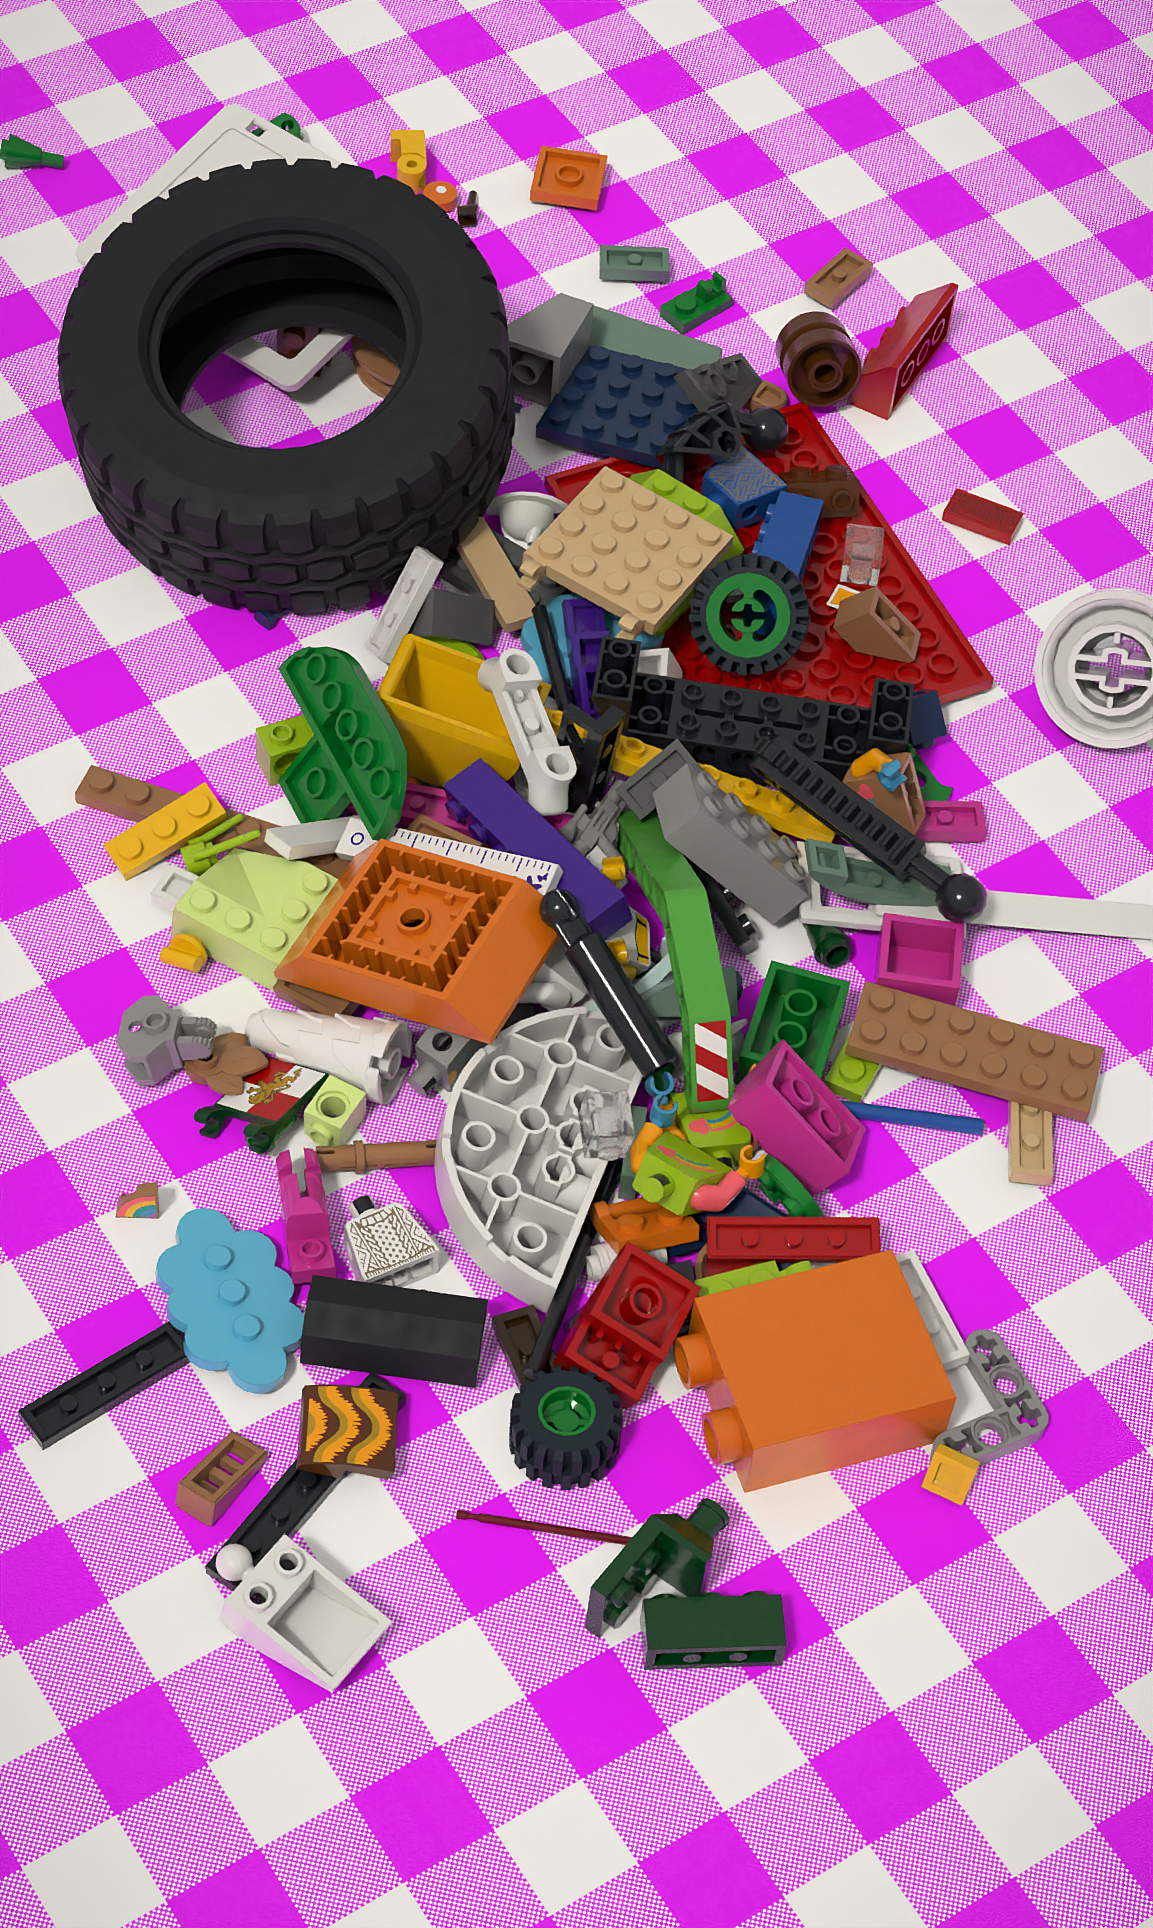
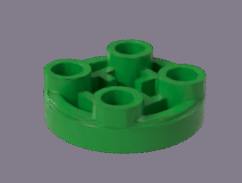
[757,1155,825,1217]

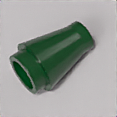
[802,923,852,968]

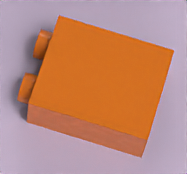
[673,1250,957,1493]

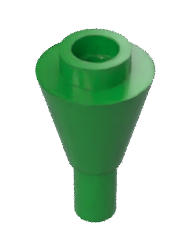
[0,133,64,169]

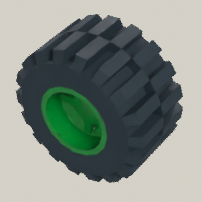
[509,1366,623,1490]

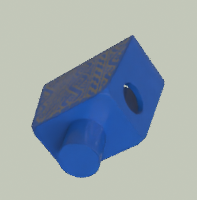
[701,445,788,530]

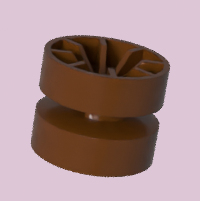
[775,311,862,407]

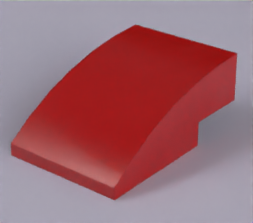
[553,1241,701,1409]

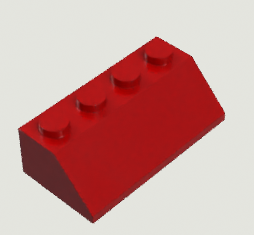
[850,282,959,421]

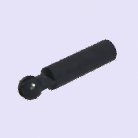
[539,888,679,1079]

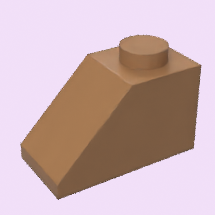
[833,586,921,663]

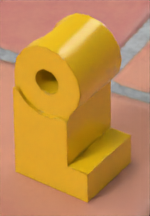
[390,130,427,194]

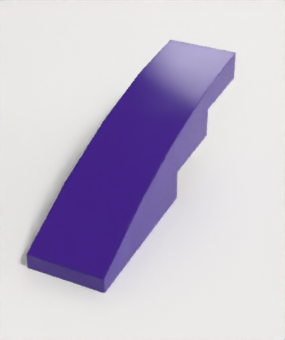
[562,599,610,720]

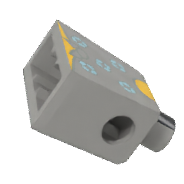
[407,1026,488,1096]

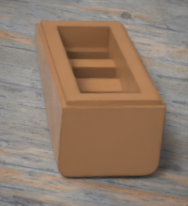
[176,1431,268,1526]

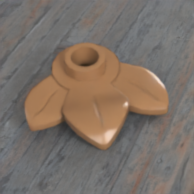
[184,1032,269,1095]

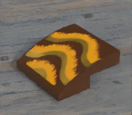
[296,1384,398,1480]

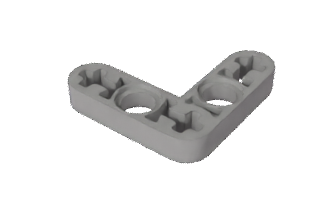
[930,1329,1049,1467]

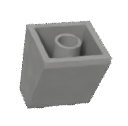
[507,293,594,407]

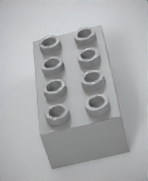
[652,763,809,925]

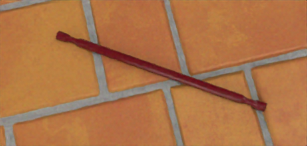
[456,1509,632,1545]

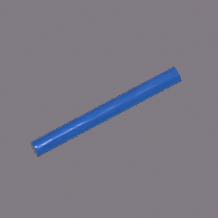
[840,1100,984,1135]

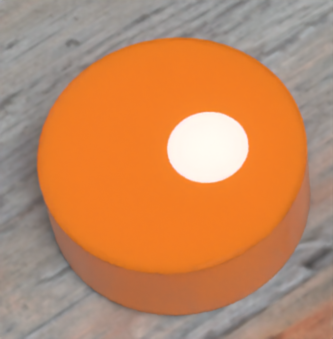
[423,181,457,213]

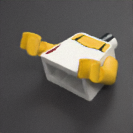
[601,856,661,982]

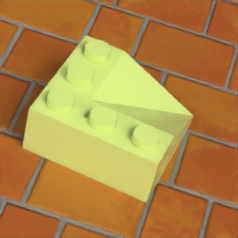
[171,848,338,992]

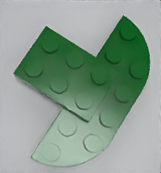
[278,646,408,841]

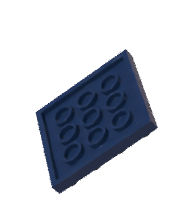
[536,345,699,469]

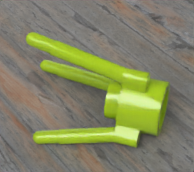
[180,814,261,876]

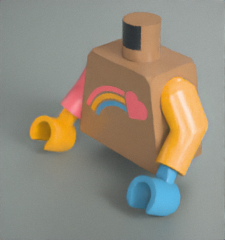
[842,748,926,835]

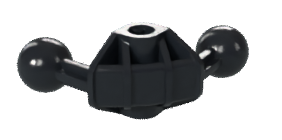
[656,402,789,483]

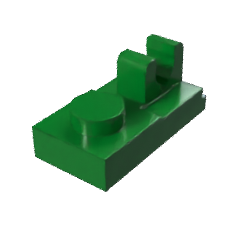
[659,271,734,335]

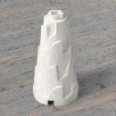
[245,1008,412,1104]

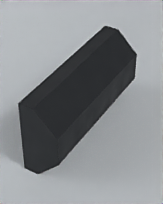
[300,1275,488,1388]

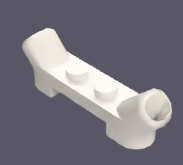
[478,648,577,816]

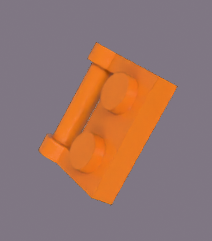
[589,1197,699,1255]

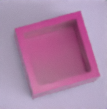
[874,913,964,1006]

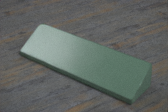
[590,306,722,370]

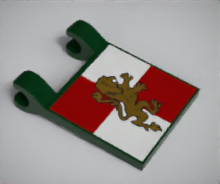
[194,1055,329,1153]

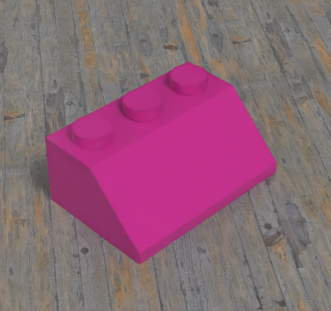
[727,1039,866,1197]

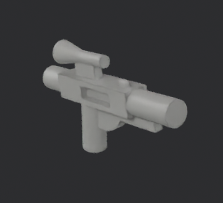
[558,780,626,857]

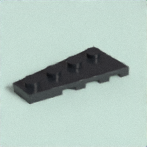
[684,855,758,956]

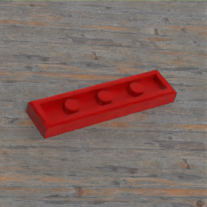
[706,1217,881,1263]

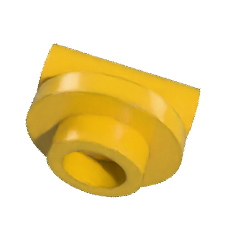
[160,933,207,973]

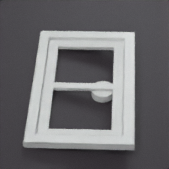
[796,841,967,940]

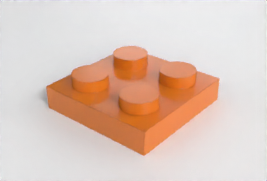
[530,145,608,211]

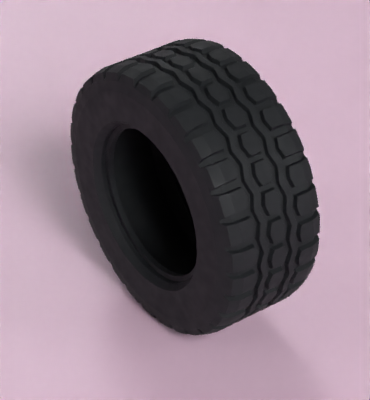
[57,158,516,615]

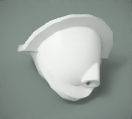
[487,491,568,550]

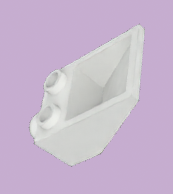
[216,1534,392,1693]

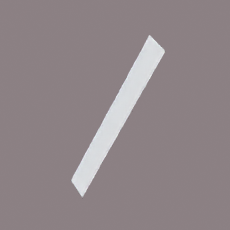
[876,890,1153,940]

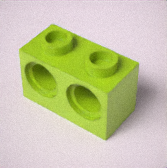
[256,714,314,787]

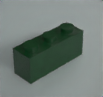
[640,1591,787,1670]

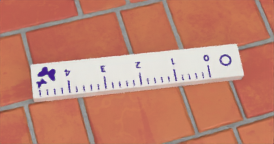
[335,817,563,896]

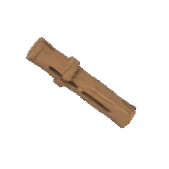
[315,1139,437,1174]

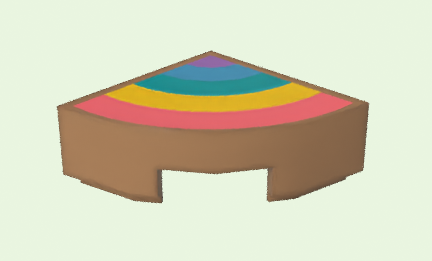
[115,1182,159,1219]

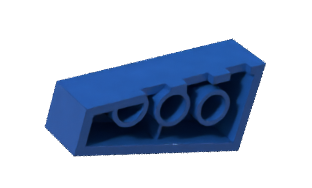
[744,491,824,636]

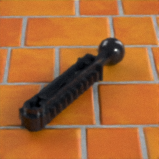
[749,734,987,924]

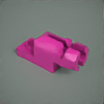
[276,1148,336,1284]

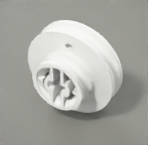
[1034,587,1153,748]

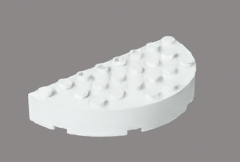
[434,1007,664,1313]

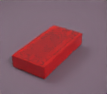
[942,488,1024,545]

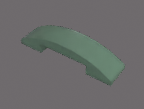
[804,838,952,907]

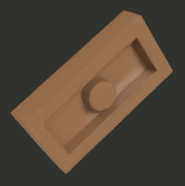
[804,247,873,309]

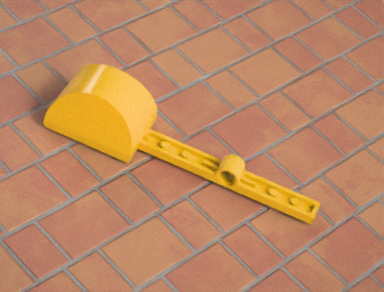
[377,634,835,843]

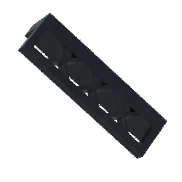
[557,703,626,814]

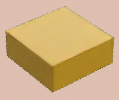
[921,1443,981,1506]

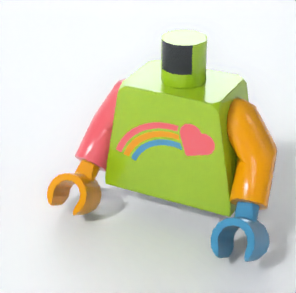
[645,1063,760,1170]
[629,1094,765,1217]

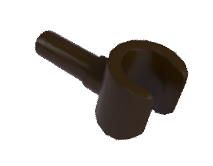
[457,190,478,226]

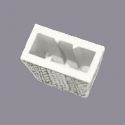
[344,1195,440,1287]

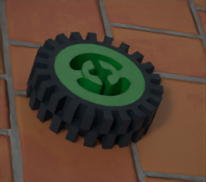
[688,554,811,675]

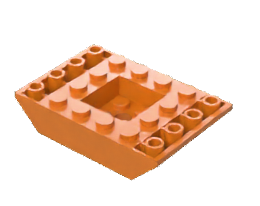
[273,838,559,1045]

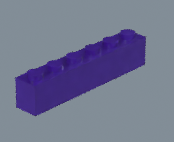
[442,758,633,940]

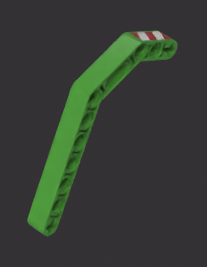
[617,809,733,1114]

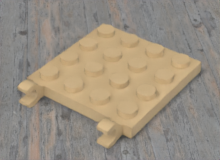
[517,466,734,640]

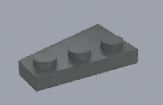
[673,353,762,412]

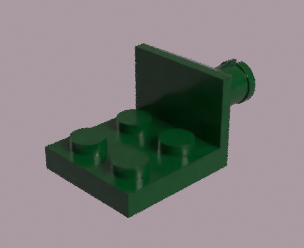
[585,1498,730,1638]

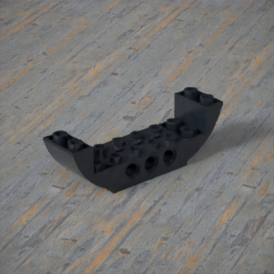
[592,636,914,783]

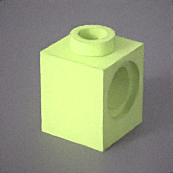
[304,1075,367,1146]

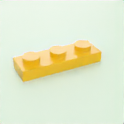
[103,782,228,881]

